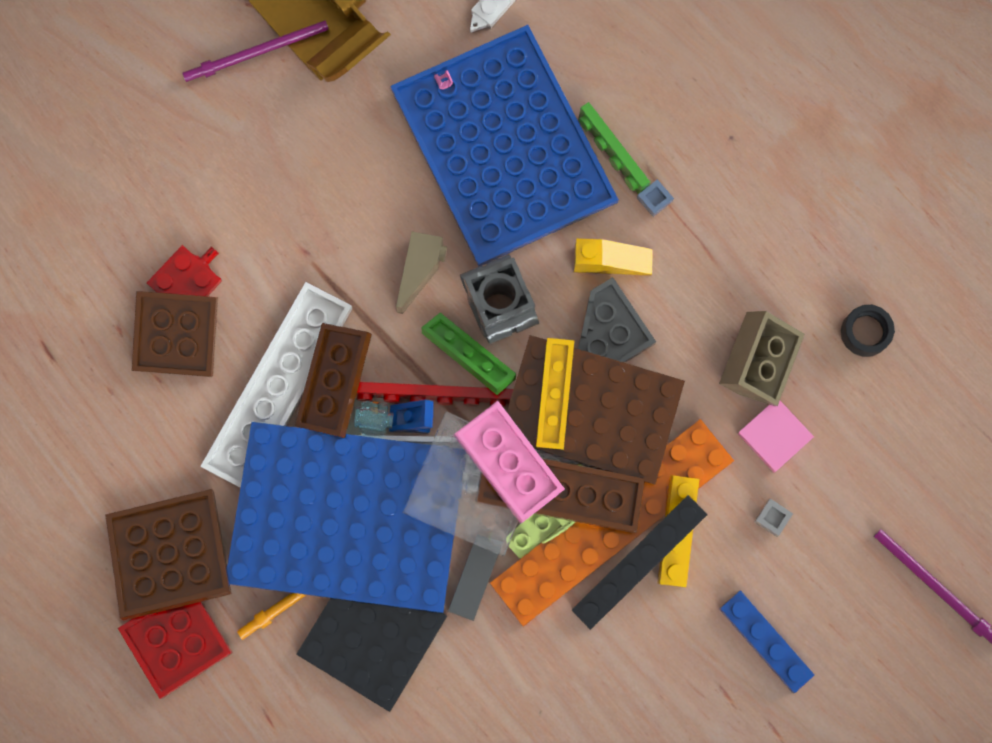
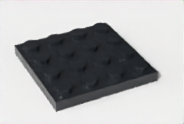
[296,598,448,712]

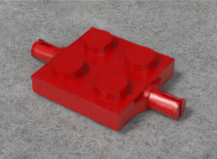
[147,245,222,296]

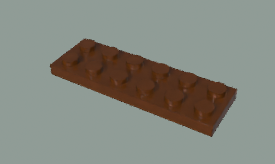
[475,458,645,533]

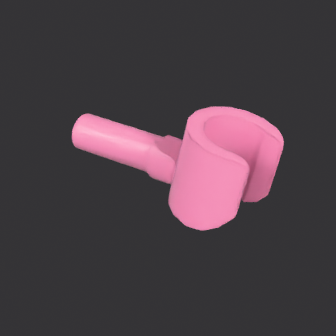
[434,70,453,89]

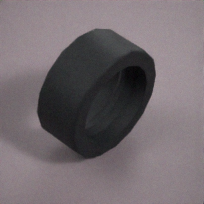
[841,304,895,357]

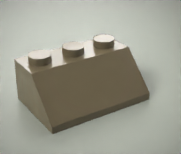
[719,311,805,406]

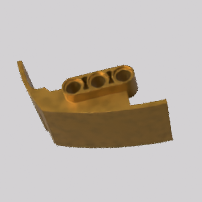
[248,0,391,82]

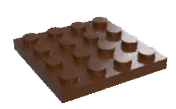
[105,489,232,621]

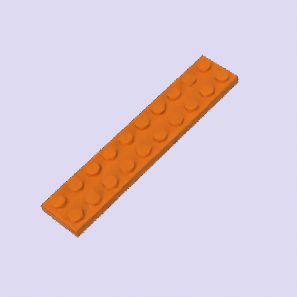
[490,419,734,627]

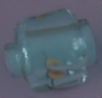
[354,401,393,437]

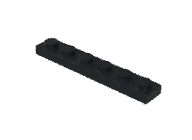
[572,495,708,630]

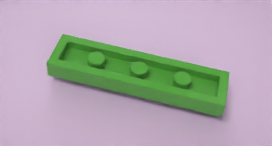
[579,102,650,194]
[421,313,516,395]

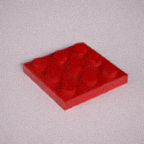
[118,602,233,699]

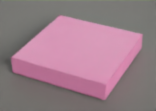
[738,401,814,473]

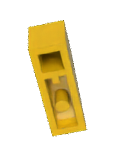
[574,238,652,276]

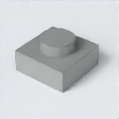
[754,499,793,537]

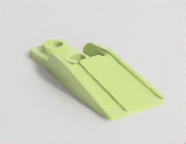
[504,464,582,558]

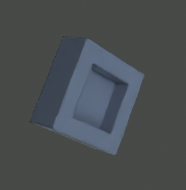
[637,179,674,217]

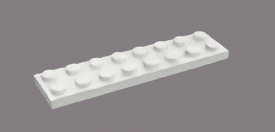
[201,282,352,488]

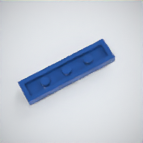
[719,590,815,693]

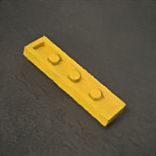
[536,338,574,450]
[657,475,699,587]

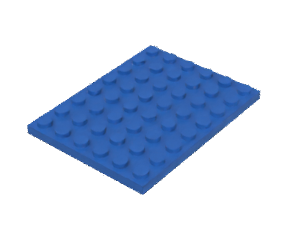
[390,25,619,267]
[227,422,466,613]

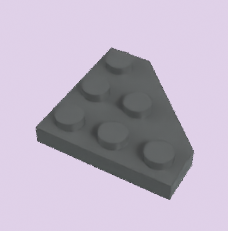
[578,277,656,363]

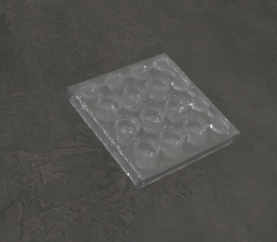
[403,412,545,556]

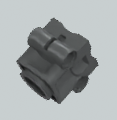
[460,255,539,344]

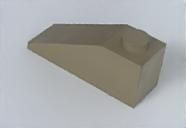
[396,232,447,314]

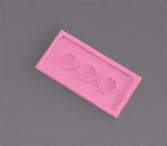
[453,401,565,523]

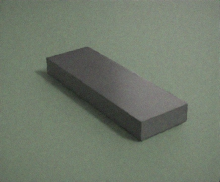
[448,534,502,621]

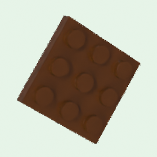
[132,291,218,377]

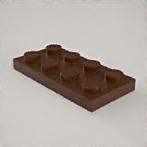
[295,323,372,438]

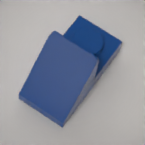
[389,400,434,433]

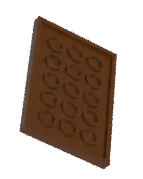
[507,335,685,485]

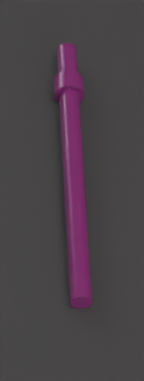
[182,20,329,82]
[874,529,992,644]

